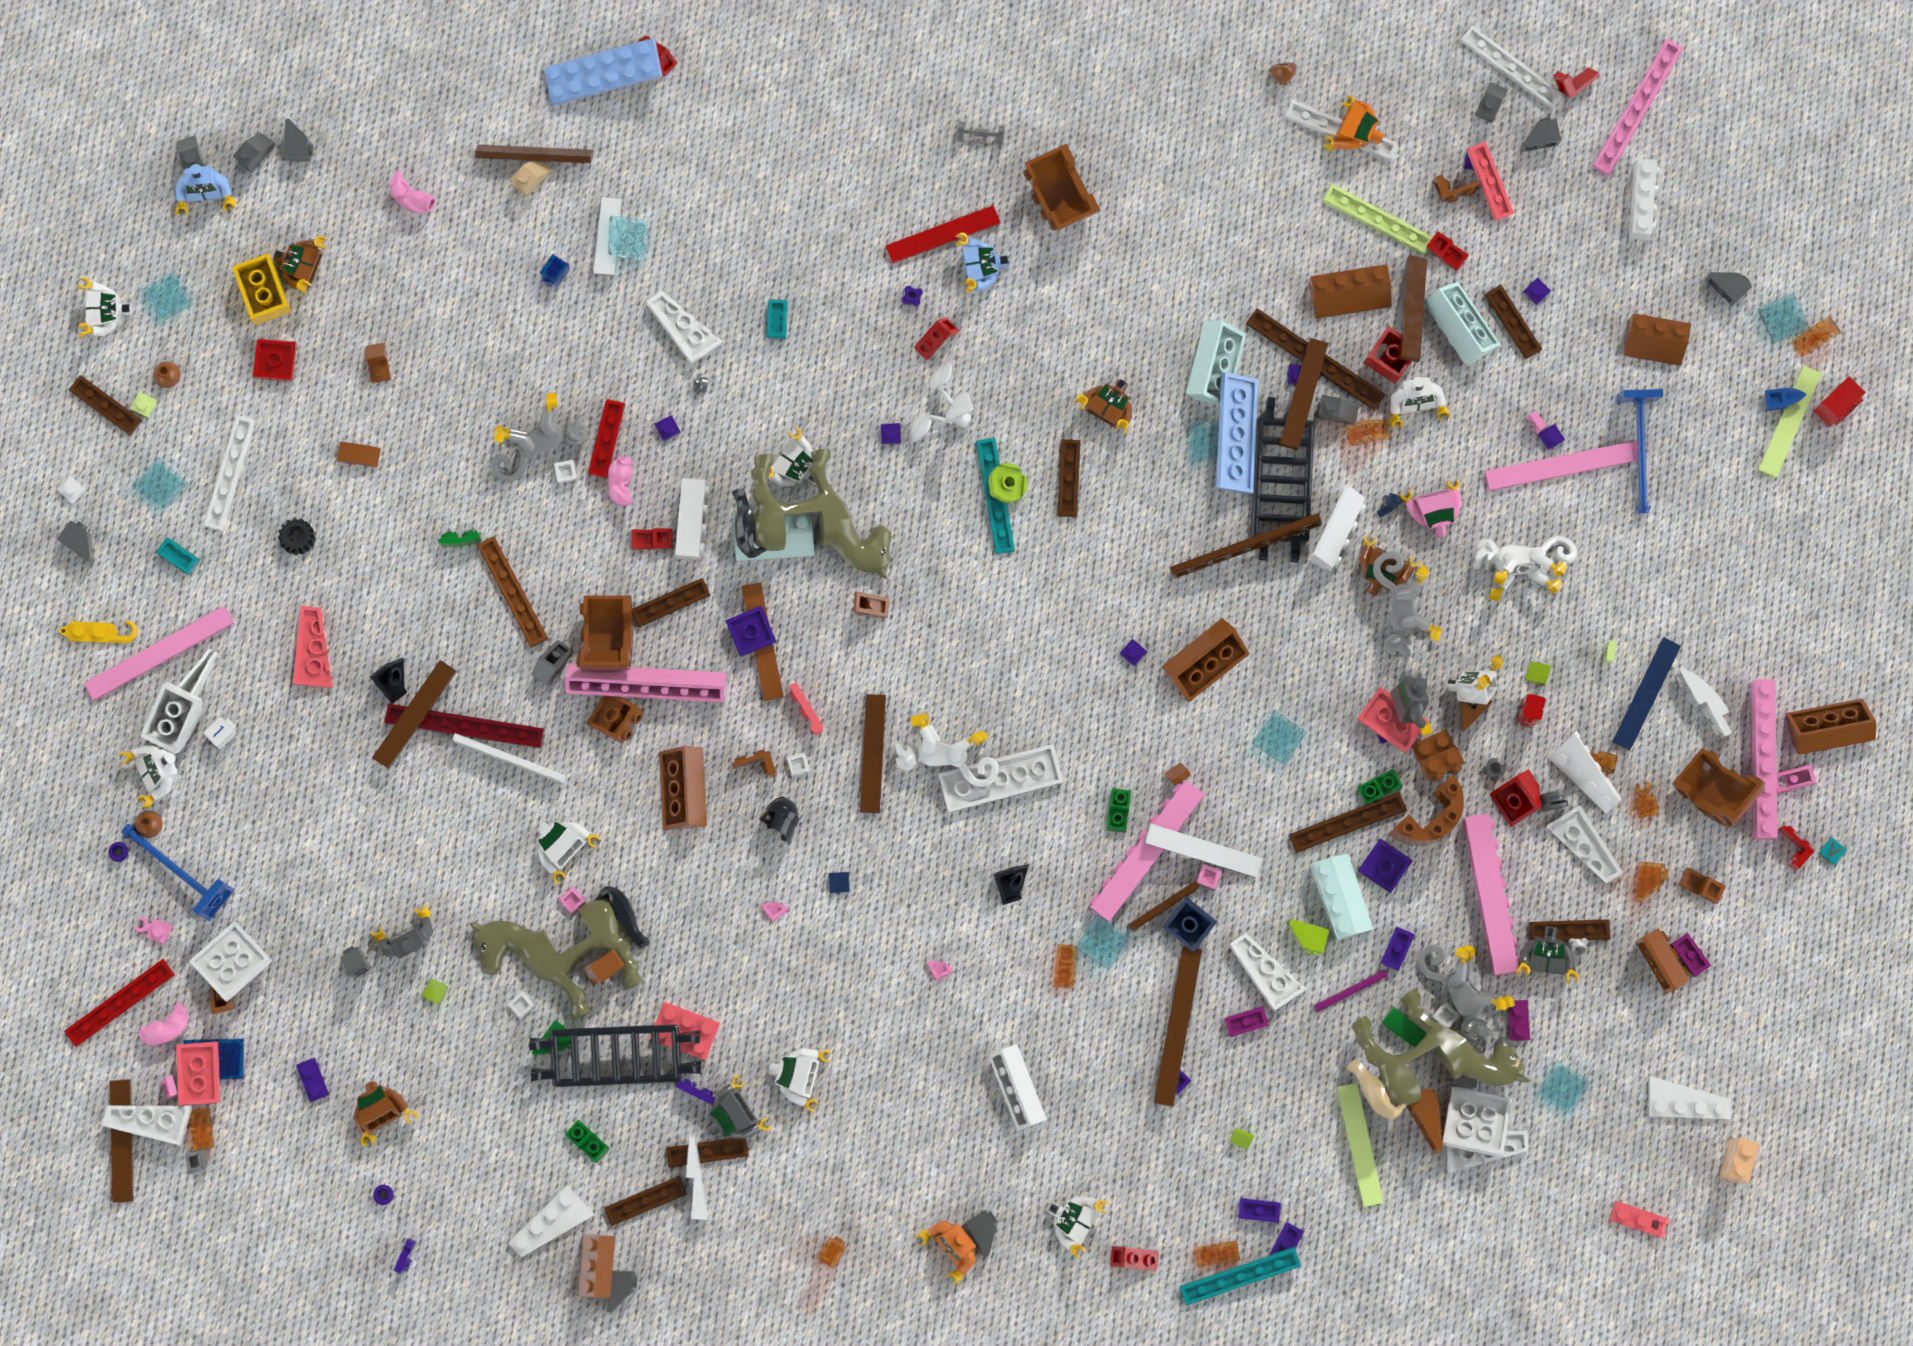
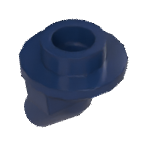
[1377,493,1403,518]

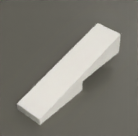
[593,197,622,276]
[686,1134,708,1220]

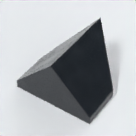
[369,657,407,704]
[993,864,1029,905]

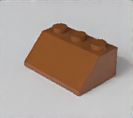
[1623,313,1691,366]
[1635,928,1690,994]
[577,1234,616,1298]

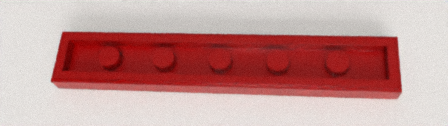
[885,205,1001,264]
[64,959,175,1047]

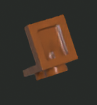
[1433,174,1480,203]
[731,749,777,778]

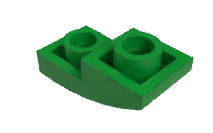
[438,530,482,547]
[1357,769,1403,805]
[1106,788,1132,833]
[1382,1006,1427,1047]
[565,1119,610,1163]

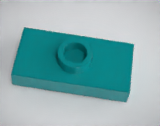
[767,299,788,339]
[156,537,200,576]

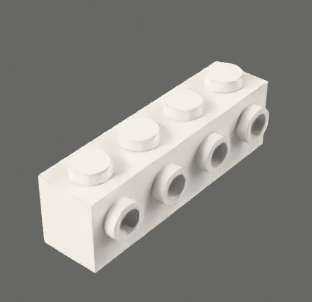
[1628,158,1660,241]
[675,478,710,561]
[988,1044,1047,1131]

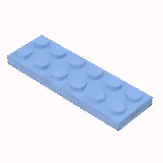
[544,38,662,105]
[1216,373,1258,494]

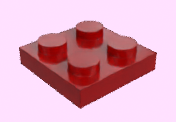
[253,339,297,381]

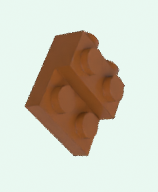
[586,695,643,744]
[1411,729,1465,782]

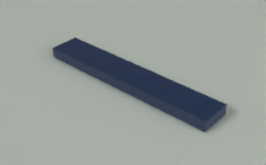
[1612,637,1681,751]

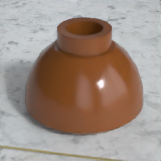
[1270,62,1297,85]
[153,361,181,388]
[135,810,163,838]

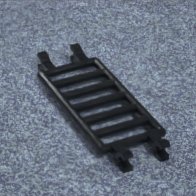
[1251,397,1315,563]
[529,1024,701,1087]

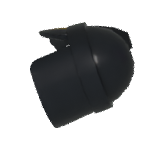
[759,796,800,842]

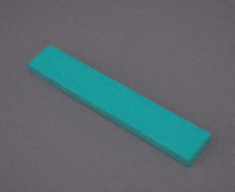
[976,437,1015,555]
[1179,1246,1302,1306]

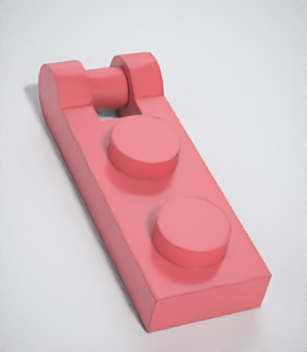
[789,682,823,735]
[1610,1201,1670,1239]

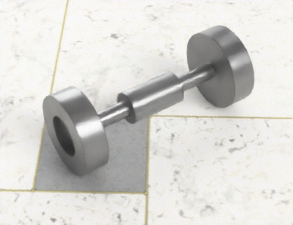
[957,121,1005,145]

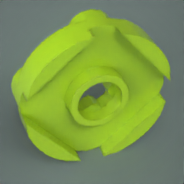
[988,463,1027,503]

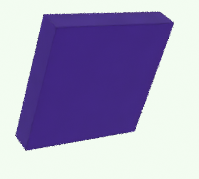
[725,606,777,658]
[1358,838,1413,894]

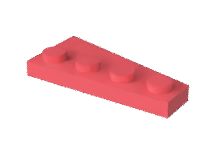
[293,606,333,688]

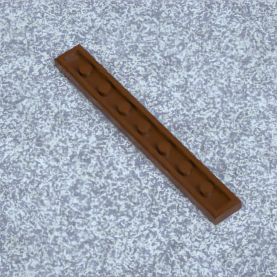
[1246,308,1386,411]
[1170,513,1322,579]
[1153,946,1202,1107]

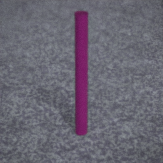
[1313,969,1388,1012]

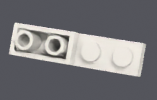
[1677,668,1732,739]

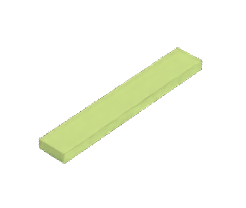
[1323,184,1433,255]
[1758,366,1822,478]
[1337,1083,1384,1207]

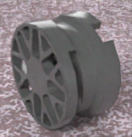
[1540,790,1569,812]

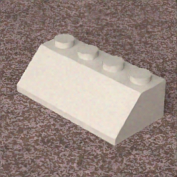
[1310,484,1366,571]

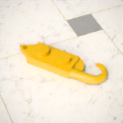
[58,620,138,644]

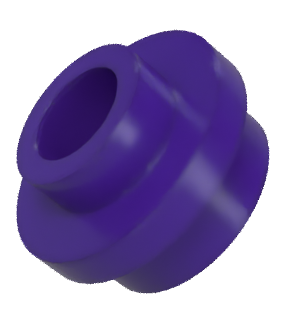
[108,842,129,862]
[373,1185,394,1205]

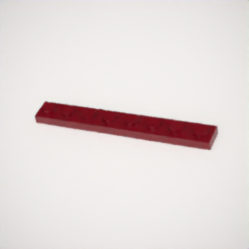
[384,703,545,749]

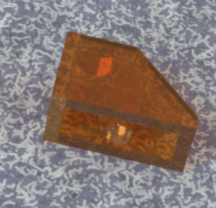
[1792,317,1841,357]
[1345,419,1391,446]
[1635,861,1668,903]
[816,1236,847,1269]

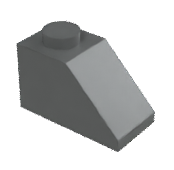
[1475,81,1508,123]
[1520,117,1561,152]
[284,119,314,161]
[233,132,276,173]
[177,135,205,170]
[1705,272,1752,306]
[1317,395,1359,425]
[57,520,95,564]
[531,640,574,685]
[340,946,373,979]
[965,1209,997,1257]
[606,1271,638,1312]

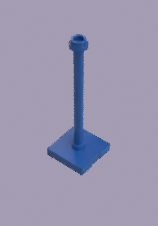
[1617,389,1663,513]
[121,824,235,921]

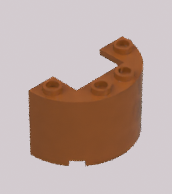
[1023,144,1100,232]
[577,595,633,670]
[1672,748,1765,828]
[1389,775,1464,846]

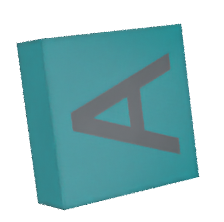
[1818,837,1847,865]

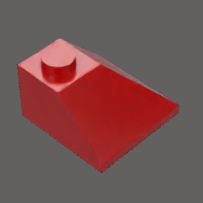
[1490,769,1541,827]

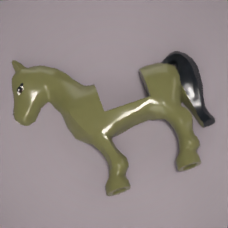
[732,449,892,579]
[470,886,650,1022]

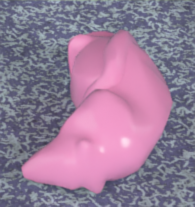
[389,170,435,213]
[608,456,635,506]
[138,1002,188,1046]

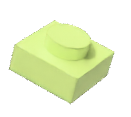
[130,392,157,418]

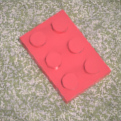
[1357,687,1429,754]
[649,1002,720,1061]
[176,1042,220,1106]

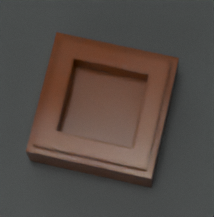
[1164,762,1191,786]

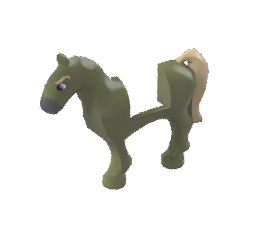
[1347,989,1530,1119]

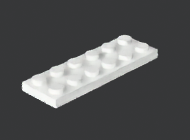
[938,744,1064,813]

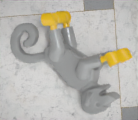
[491,393,587,482]
[1373,551,1442,657]
[1418,944,1515,1041]

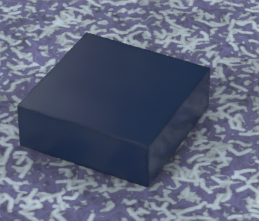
[829,872,850,893]

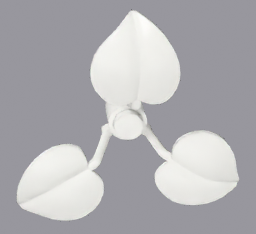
[909,361,974,446]

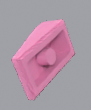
[1777,764,1817,794]

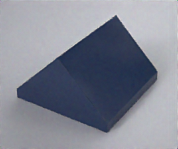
[1162,897,1218,952]

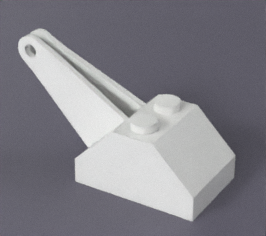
[140,649,219,754]

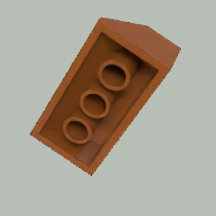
[1309,264,1392,319]
[1161,618,1250,702]
[1786,698,1876,755]
[659,746,707,830]

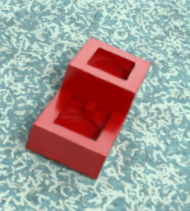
[1426,231,1469,271]
[631,528,673,550]

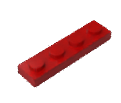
[588,399,626,479]

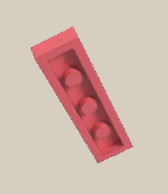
[1466,141,1514,221]

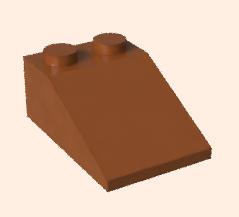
[1406,1087,1443,1154]

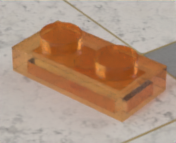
[189,1107,215,1151]

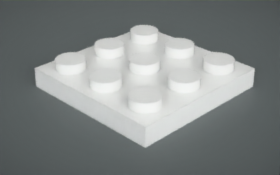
[189,921,272,1002]
[1442,1087,1512,1158]

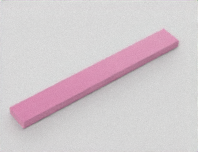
[1592,39,1683,176]
[1485,441,1638,491]
[84,606,234,701]

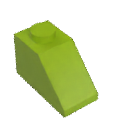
[1288,919,1330,956]

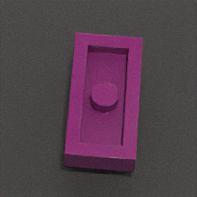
[1670,933,1712,977]
[1508,1000,1530,1041]
[1224,1006,1269,1037]

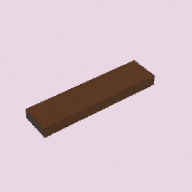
[1484,285,1542,360]
[68,375,142,436]
[1057,439,1081,518]
[633,578,711,628]
[1128,881,1199,932]
[1529,919,1611,941]
[666,1138,749,1168]
[604,1176,687,1226]

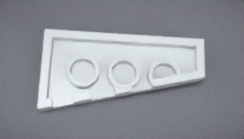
[646,291,723,364]
[1549,731,1621,814]
[1546,805,1623,883]
[1228,933,1307,1012]
[1649,1076,1731,1119]
[102,1106,192,1146]
[1446,1130,1529,1173]
[508,1186,595,1258]

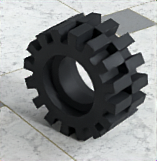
[278,518,316,555]

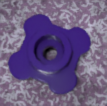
[902,286,923,307]

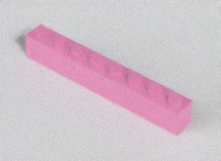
[565,663,726,703]
[1751,679,1778,840]
[1089,780,1205,923]
[1463,813,1520,976]

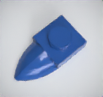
[1765,388,1806,411]

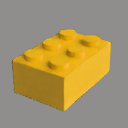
[232,253,292,326]

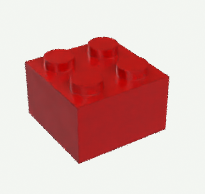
[1363,326,1411,384]
[1813,376,1866,427]

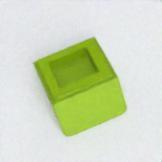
[1525,661,1551,686]
[422,978,449,1005]
[1230,1128,1255,1149]

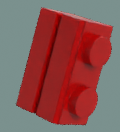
[1517,693,1546,728]

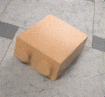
[1719,1137,1759,1184]

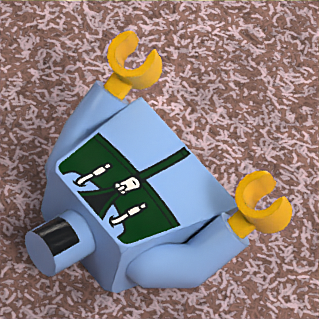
[176,164,236,216]
[956,233,1009,293]

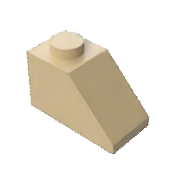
[510,161,553,197]

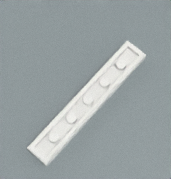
[1460,25,1564,110]
[1284,100,1399,162]
[203,415,256,532]
[452,733,568,785]
[1144,824,1263,877]

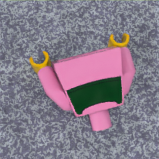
[1400,480,1462,538]

